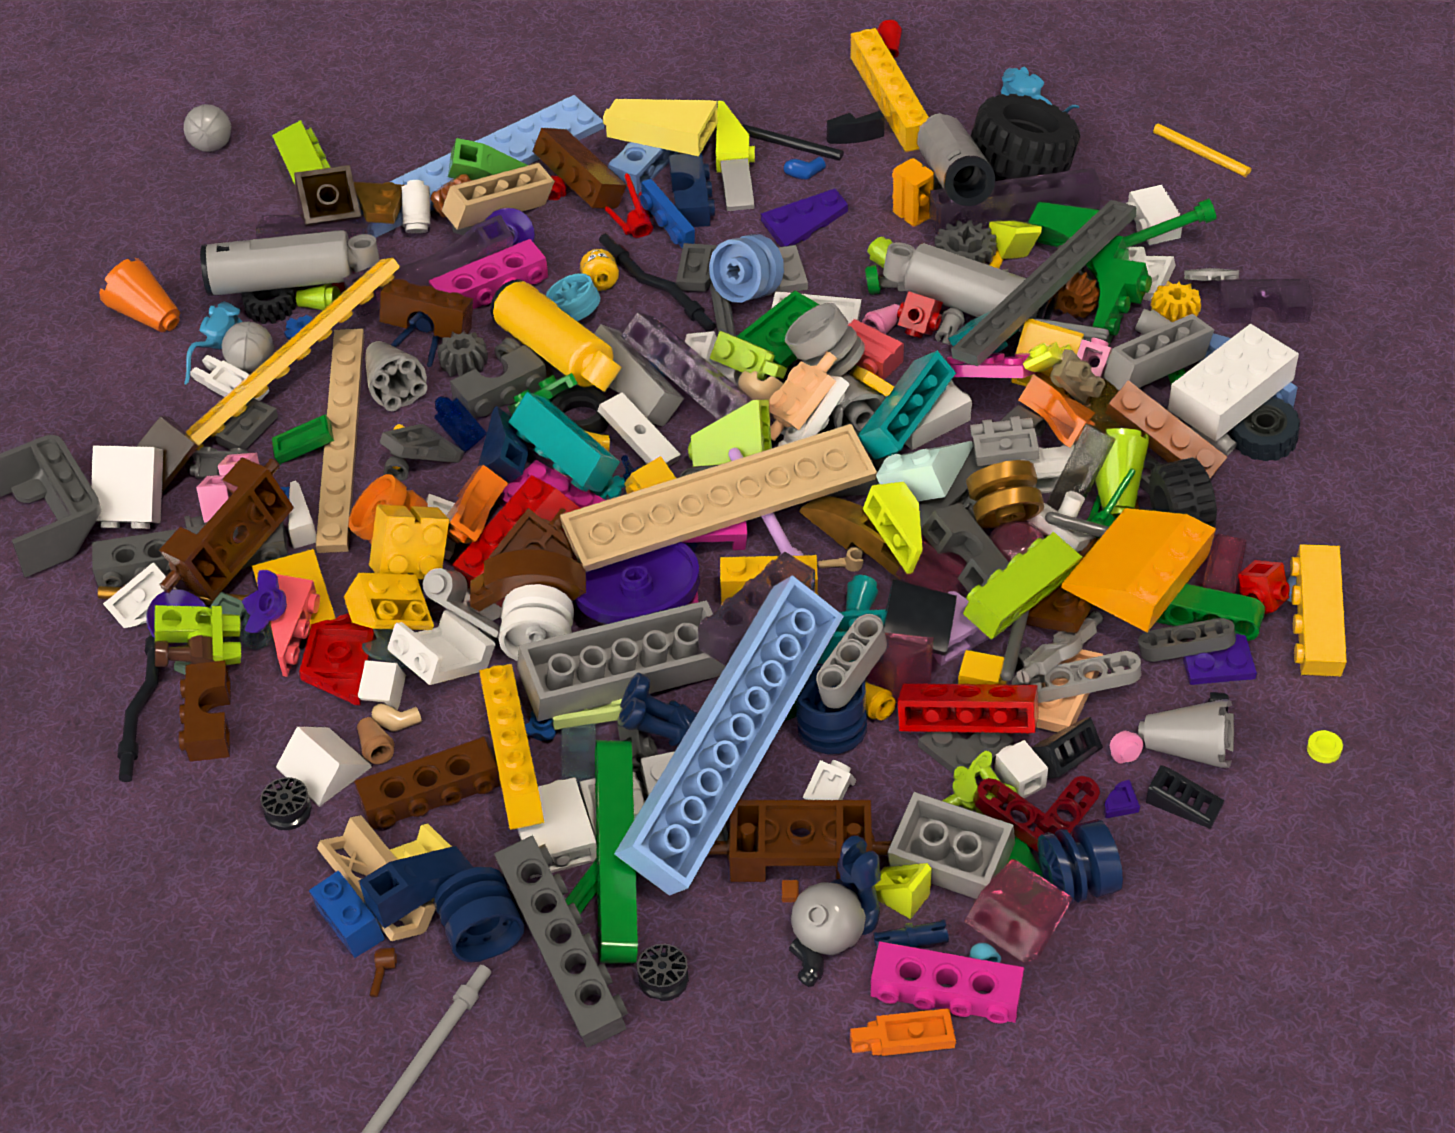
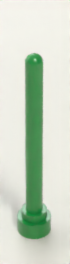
[1124,198,1217,248]

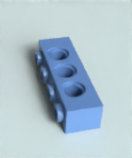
[608,142,679,195]

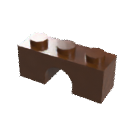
[379,279,473,338]
[178,660,231,762]

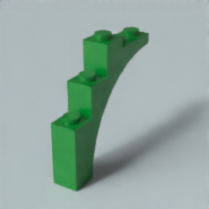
[1028,202,1152,347]

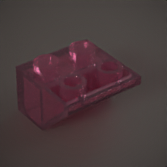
[964,859,1073,962]

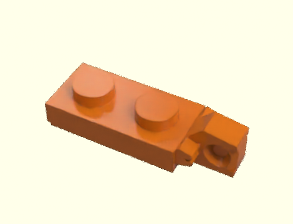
[850,1008,956,1056]

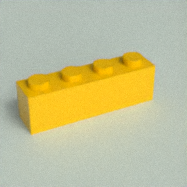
[1290,544,1347,676]

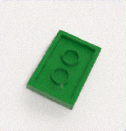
[736,290,820,367]

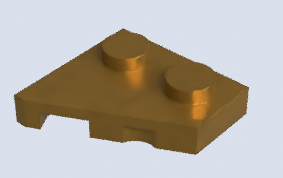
[354,182,404,224]

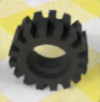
[241,287,297,324]

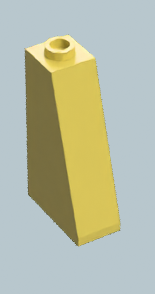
[603,99,718,156]

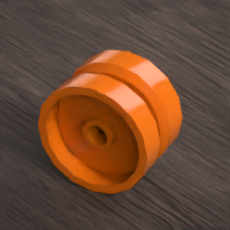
[348,474,428,545]

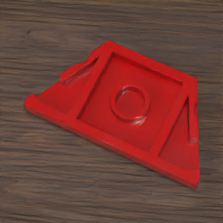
[299,613,379,705]

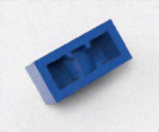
[309,870,385,958]

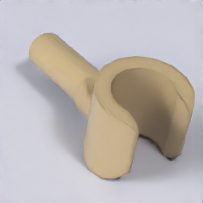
[818,547,864,572]

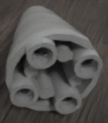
[365,341,427,411]

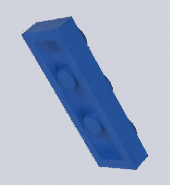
[640,178,695,249]

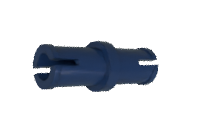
[873,919,949,950]

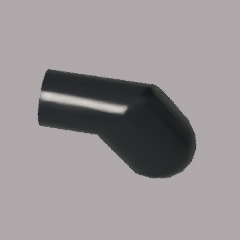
[789,938,824,987]

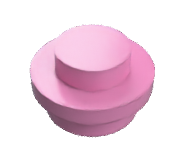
[1110,731,1143,764]

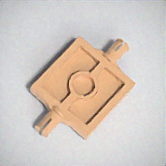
[769,351,837,442]

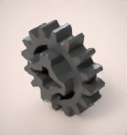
[935,220,997,264]

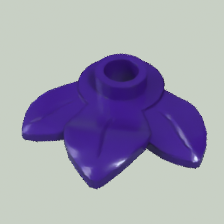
[242,570,287,633]

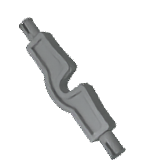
[1017,611,1103,683]

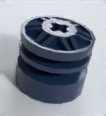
[796,664,867,754]
[1037,819,1123,907]
[434,867,524,962]

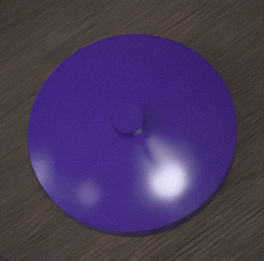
[574,542,700,624]

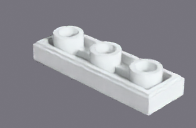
[598,393,681,466]

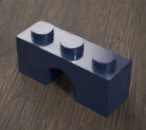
[669,152,715,227]

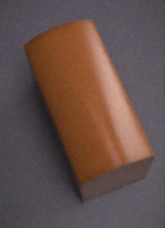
[782,880,799,902]

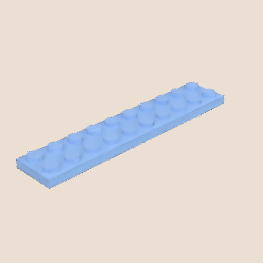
[357,95,604,238]

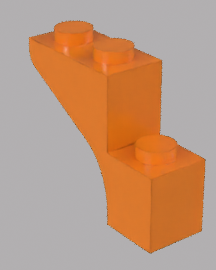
[1018,372,1096,448]
[446,465,508,544]

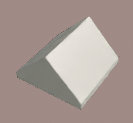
[276,726,372,807]

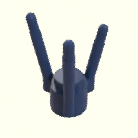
[391,311,439,367]

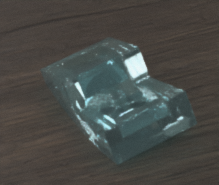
[561,723,596,786]

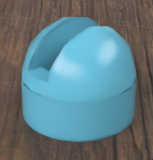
[969,943,1001,963]

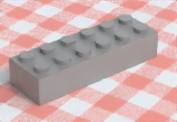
[517,600,730,721]

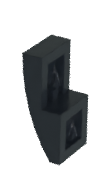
[827,111,885,144]

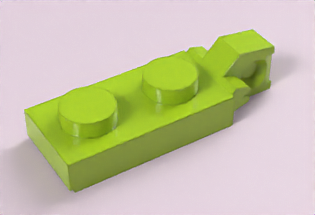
[709,331,787,380]

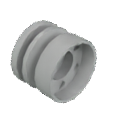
[785,303,865,377]

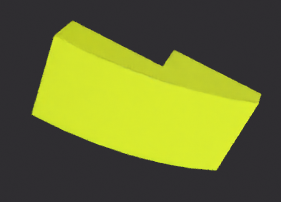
[1023,342,1073,372]

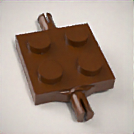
[488,508,574,598]

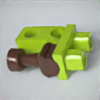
[154,605,241,667]

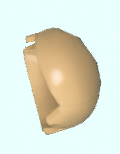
[738,371,784,402]

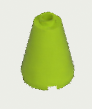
[1086,428,1149,518]

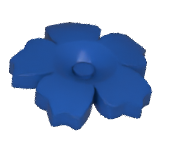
[284,314,312,339]

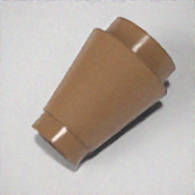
[357,717,394,764]

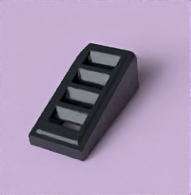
[1031,717,1103,778]
[1146,765,1224,829]

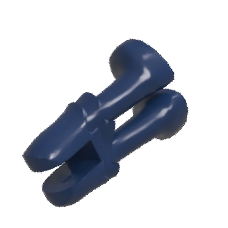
[618,672,698,748]
[830,836,881,935]

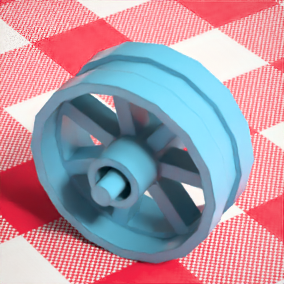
[546,273,601,321]

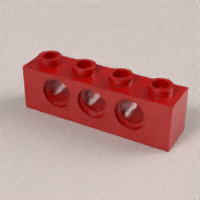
[898,684,1039,733]

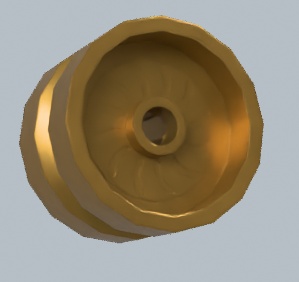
[966,460,1044,528]

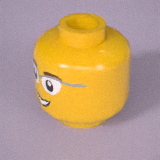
[580,249,619,291]

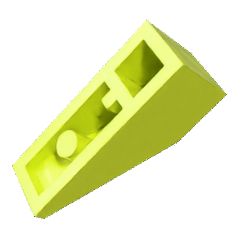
[716,101,755,173]
[863,481,923,574]

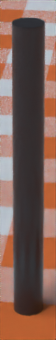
[742,124,844,161]

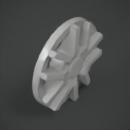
[1184,268,1239,281]

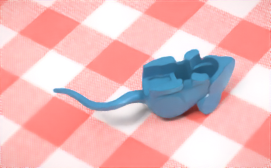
[1001,67,1079,113]
[184,301,242,385]

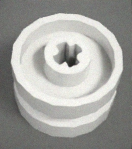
[499,584,574,661]

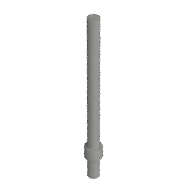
[361,965,492,1133]

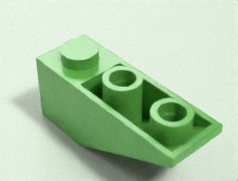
[448,138,528,180]

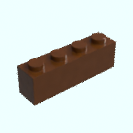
[532,128,627,209]

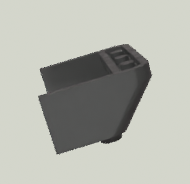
[0,435,101,578]

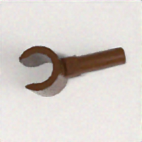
[369,947,397,997]

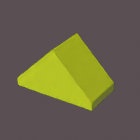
[989,221,1042,259]
[875,863,932,919]

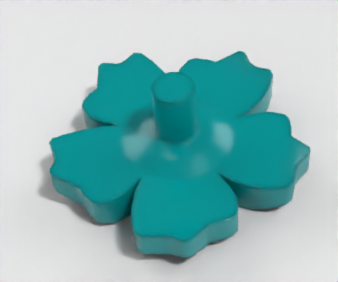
[590,475,625,499]

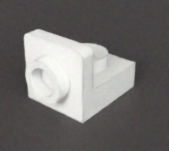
[803,760,856,800]

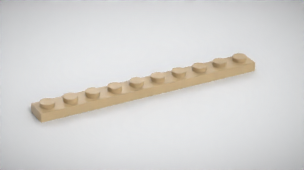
[316,329,365,553]

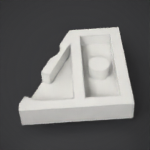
[103,562,177,628]

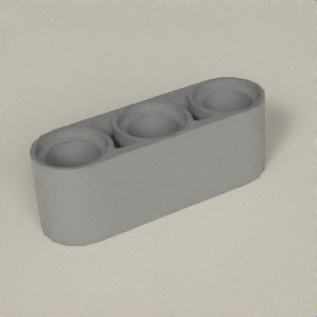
[816,614,887,709]

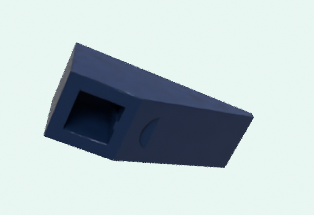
[478,406,528,484]
[359,846,474,929]

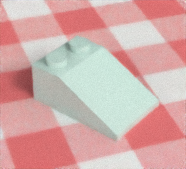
[876,441,973,502]

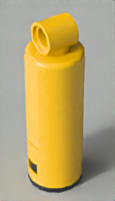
[490,279,622,392]

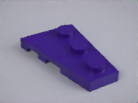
[761,189,848,247]

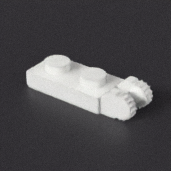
[190,355,269,404]

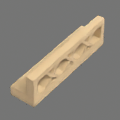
[317,815,436,941]

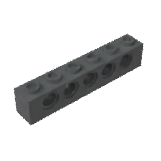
[92,521,288,587]
[494,835,628,1048]

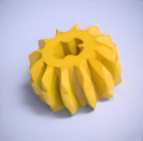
[1150,281,1201,322]

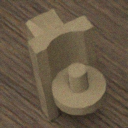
[1050,349,1105,404]

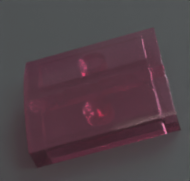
[895,525,968,593]

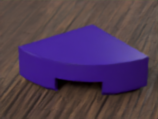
[1104,779,1140,819]

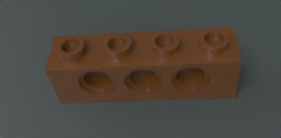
[354,737,501,829]

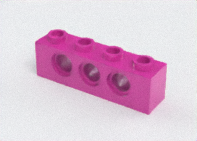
[429,239,548,309]
[871,941,1024,1024]

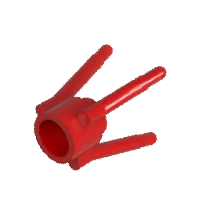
[605,173,654,239]

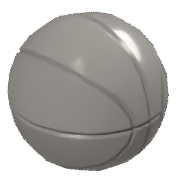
[184,104,231,152]
[221,321,274,373]

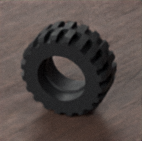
[970,94,1080,185]

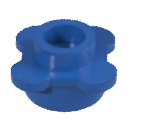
[525,711,557,741]

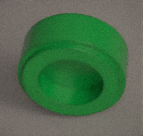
[865,265,880,295]

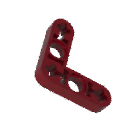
[973,776,1100,852]

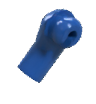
[784,157,826,180]

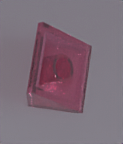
[866,632,934,706]

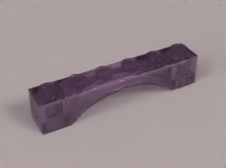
[343,215,513,319]

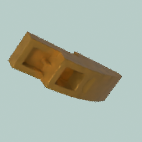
[799,496,922,580]

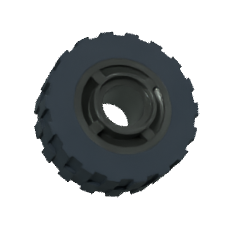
[1230,397,1300,461]

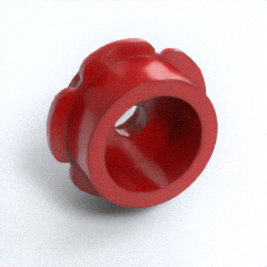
[548,176,567,200]

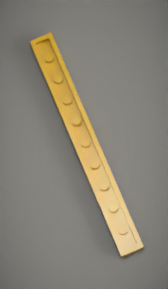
[185,258,400,450]

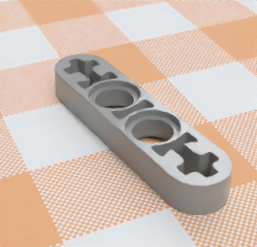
[1012,651,1142,703]

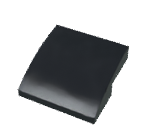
[883,579,957,656]

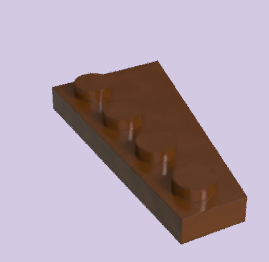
[1026,538,1100,633]

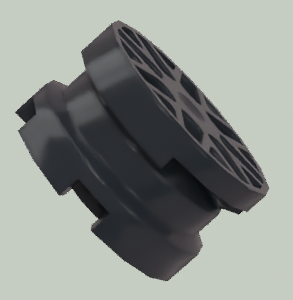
[260,777,312,831]
[637,943,689,1001]

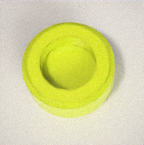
[1307,730,1343,763]

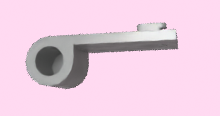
[423,568,500,642]

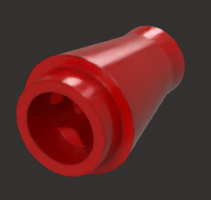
[877,20,902,58]

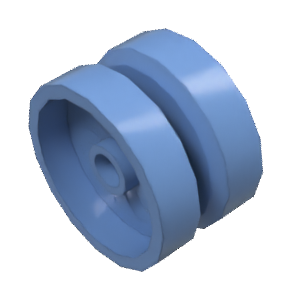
[709,234,784,303]

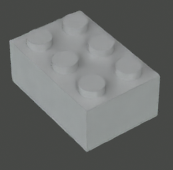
[888,792,1015,904]

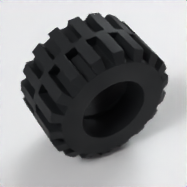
[1149,457,1217,528]

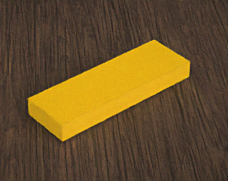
[849,365,894,396]

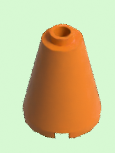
[99,258,180,332]

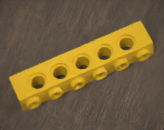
[851,28,928,152]
[479,664,544,830]

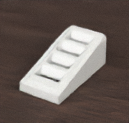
[288,481,317,549]

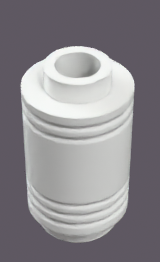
[402,180,431,234]

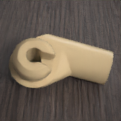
[372,703,422,732]

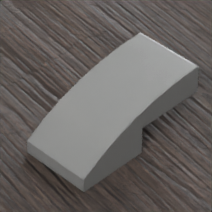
[720,158,754,211]

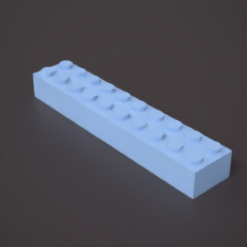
[614,575,844,896]

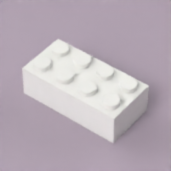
[1168,324,1299,441]

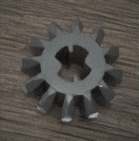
[437,330,488,377]

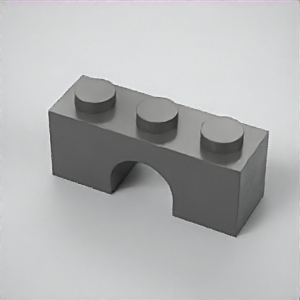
[450,345,547,421]
[921,503,1009,593]

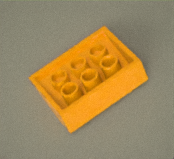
[1061,508,1216,633]

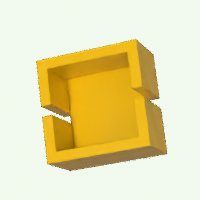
[369,505,449,579]

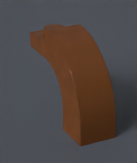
[470,549,586,612]

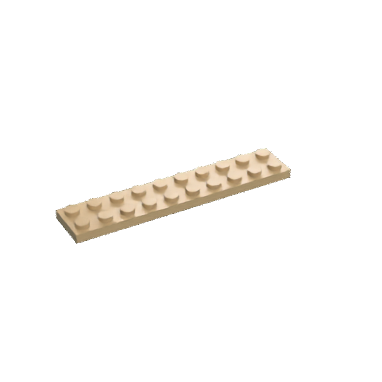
[560,424,877,572]

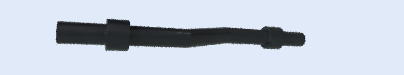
[599,233,716,332]
[117,632,160,782]

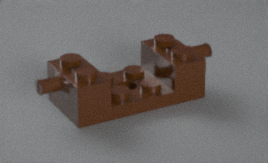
[159,457,294,601]
[707,800,892,882]

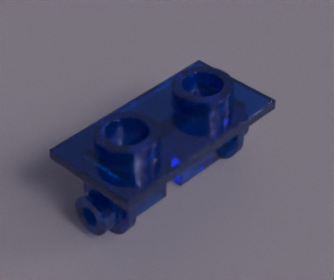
[434,396,487,453]

